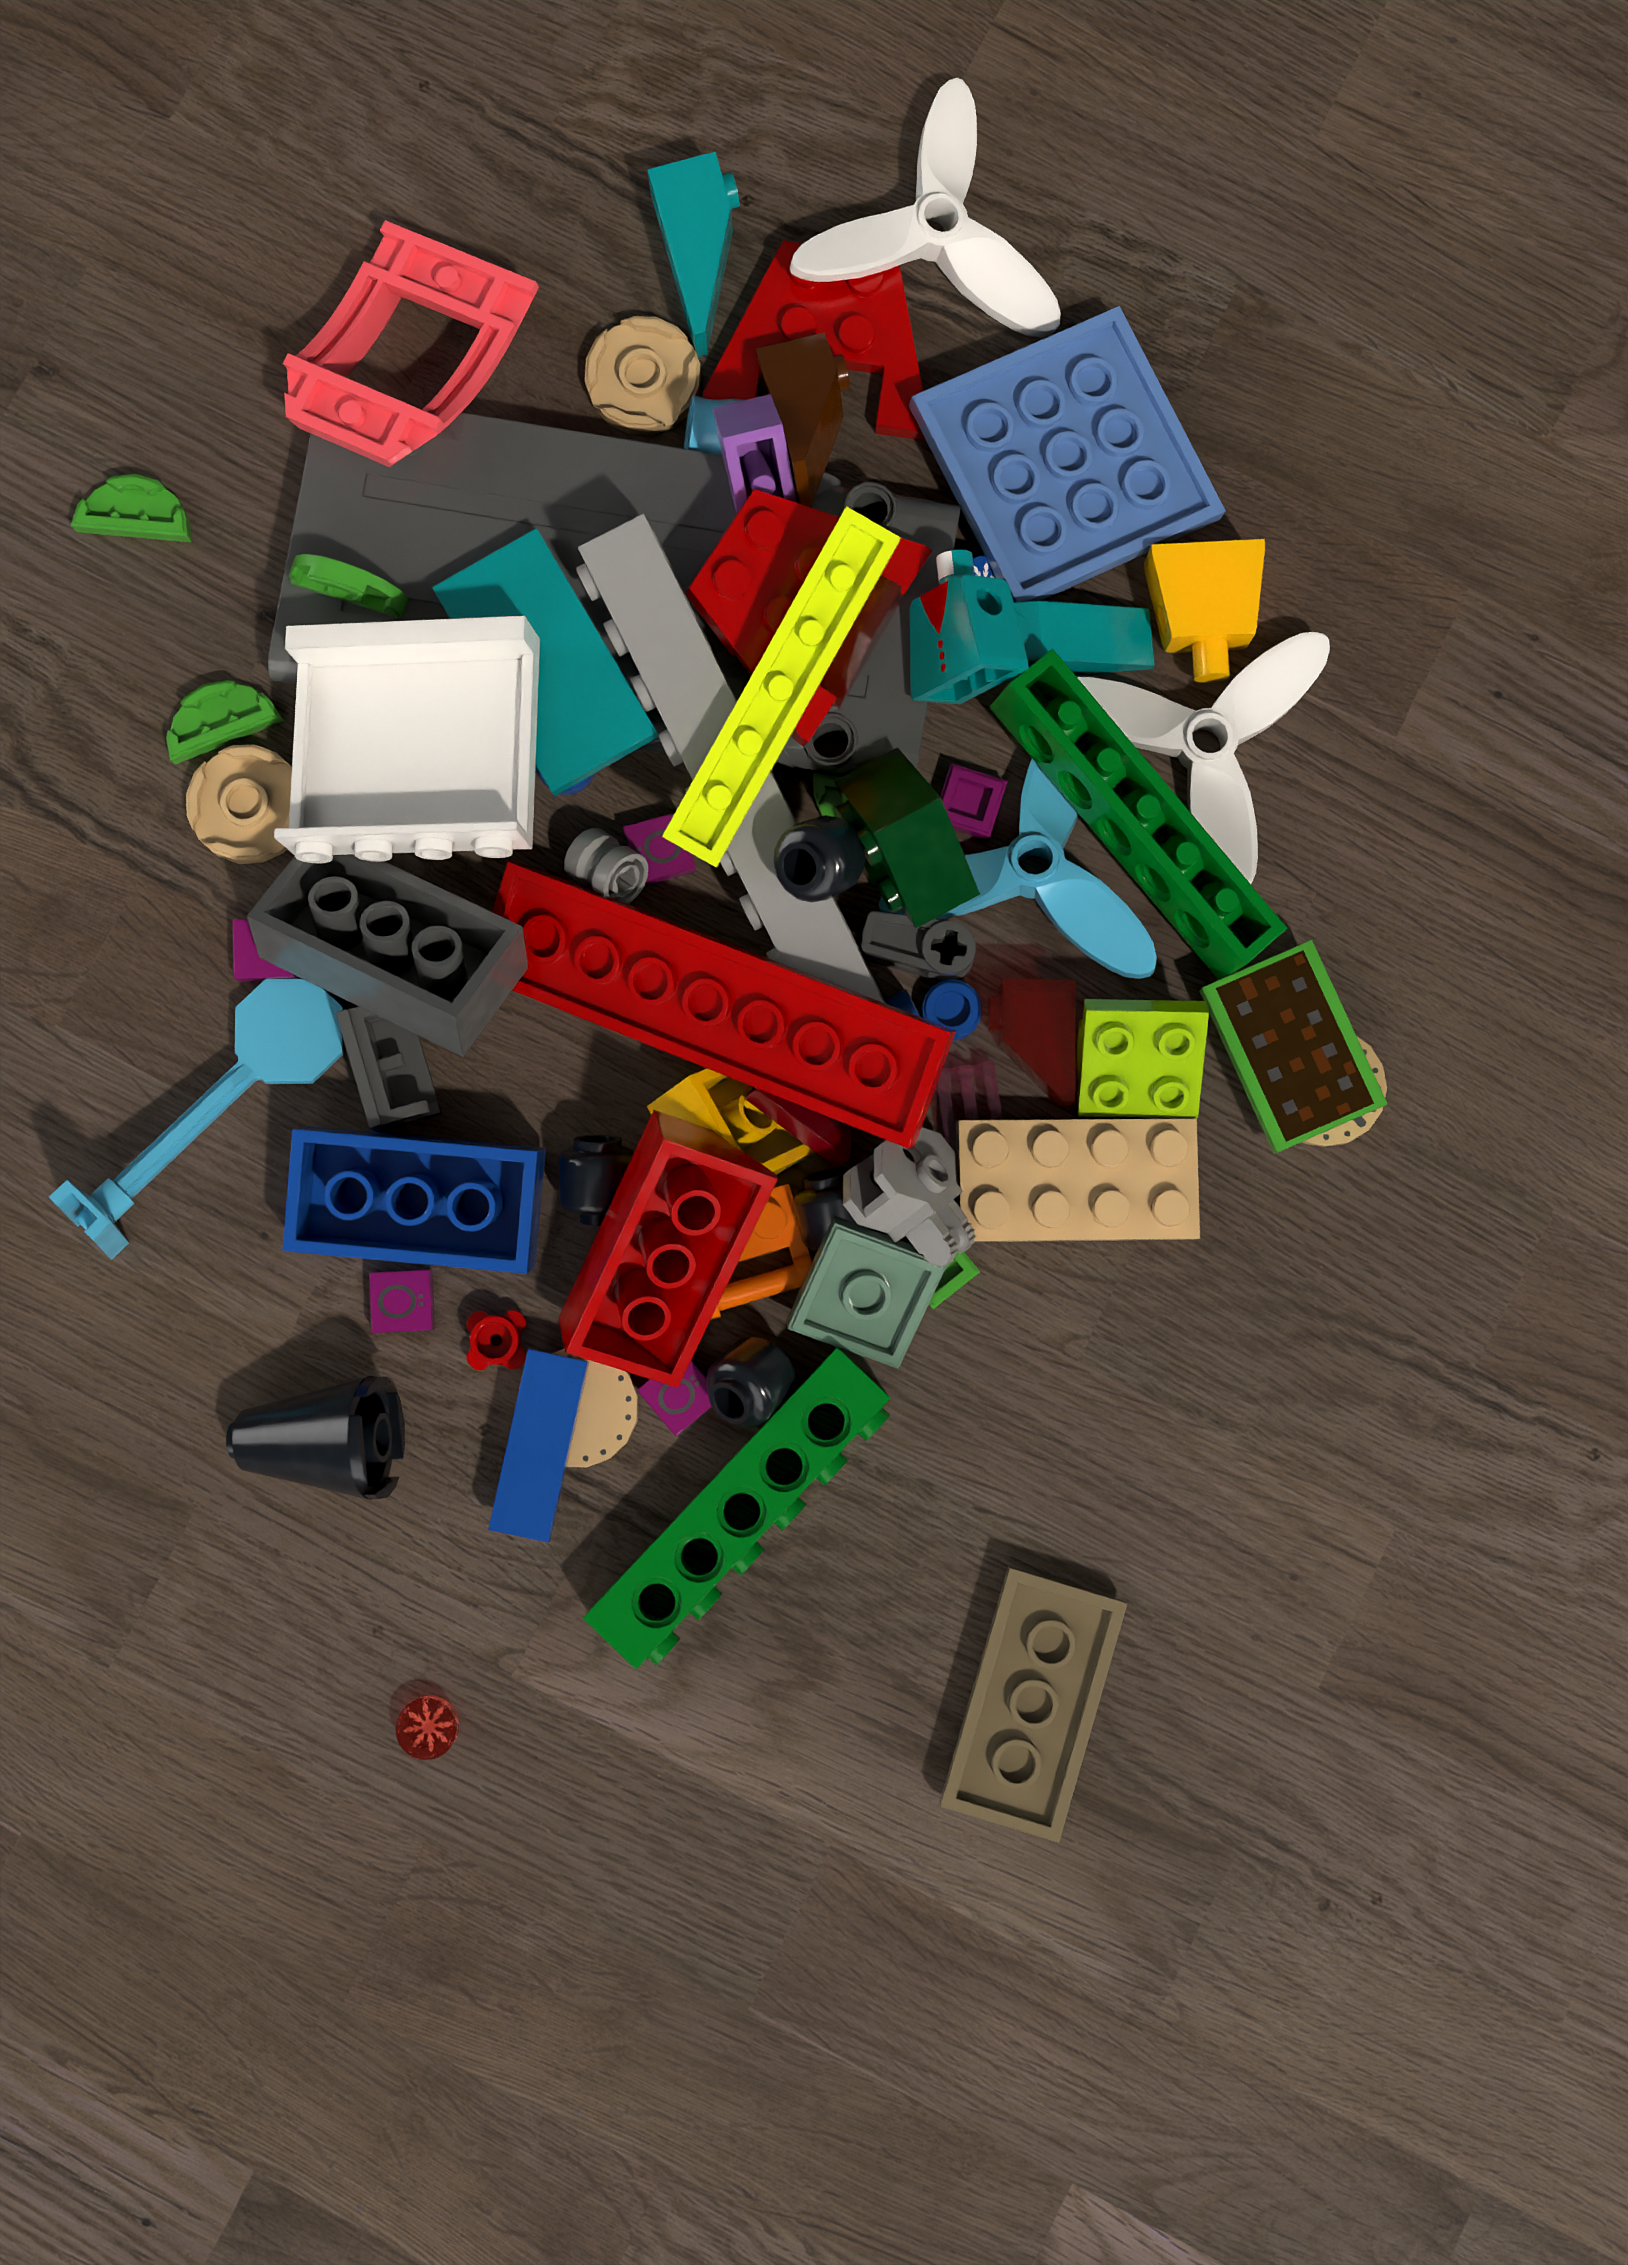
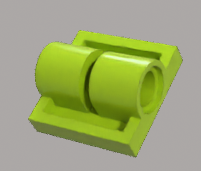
[1076,999,1209,1118]

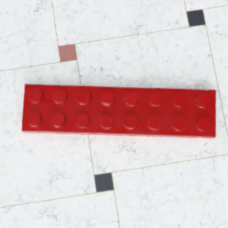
[492,861,956,1149]

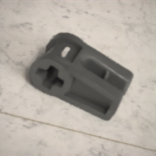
[861,911,976,982]

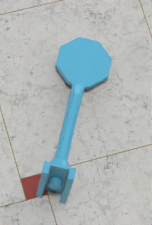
[49,979,343,1260]

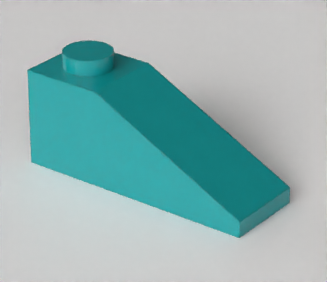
[647,151,740,357]
[1006,601,1155,681]

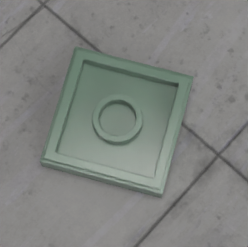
[786,1216,946,1369]

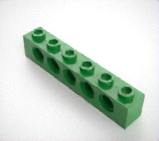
[990,648,1288,980]
[583,1348,891,1670]

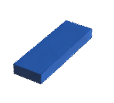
[488,1349,590,1543]

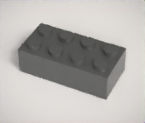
[247,854,528,1057]

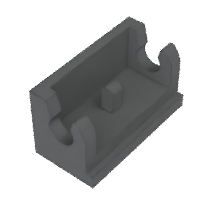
[336,1007,442,1133]

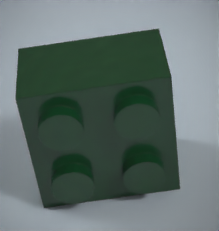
[834,747,980,928]

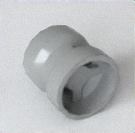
[564,828,648,904]

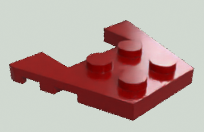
[702,240,926,441]
[684,489,932,746]

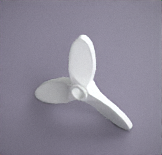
[789,78,1061,338]
[1077,632,1330,884]

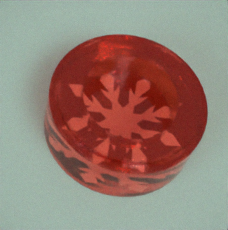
[395,1695,460,1760]

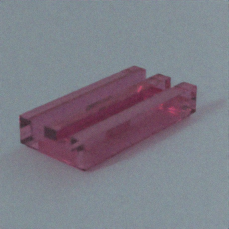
[936,1061,1003,1183]

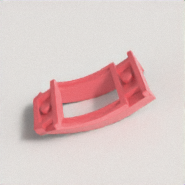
[283,220,539,467]

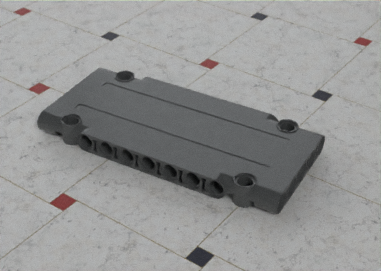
[268,413,961,777]

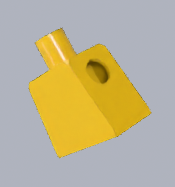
[1144,539,1265,683]

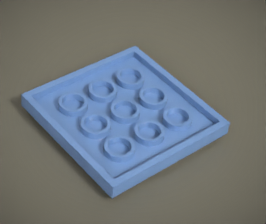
[909,306,1226,603]

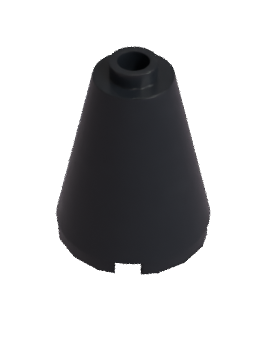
[226,1376,405,1500]

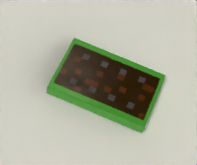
[1199,940,1388,1154]

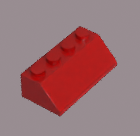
[558,1110,778,1388]

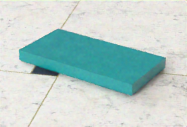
[432,528,658,797]

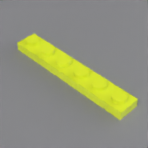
[662,506,901,868]

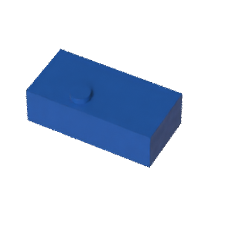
[282,1126,546,1274]

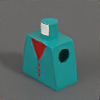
[909,550,1029,704]

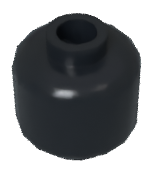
[773,815,865,903]
[559,1134,634,1226]
[793,1167,877,1251]
[706,1336,797,1427]

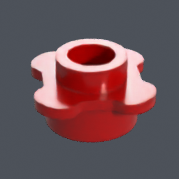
[466,1310,527,1370]

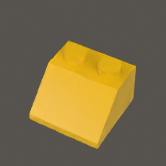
[647,1068,816,1175]

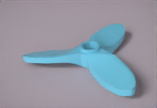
[879,759,1157,979]

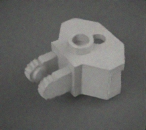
[843,1127,976,1268]

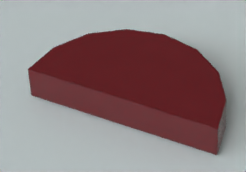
[744,1087,852,1167]

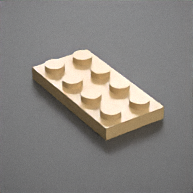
[955,1119,1200,1242]

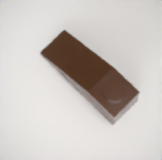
[756,332,850,507]

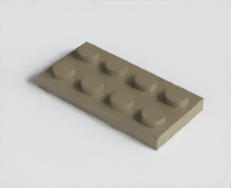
[939,1566,1128,1843]

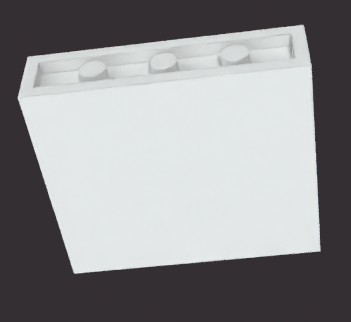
[274,616,540,863]

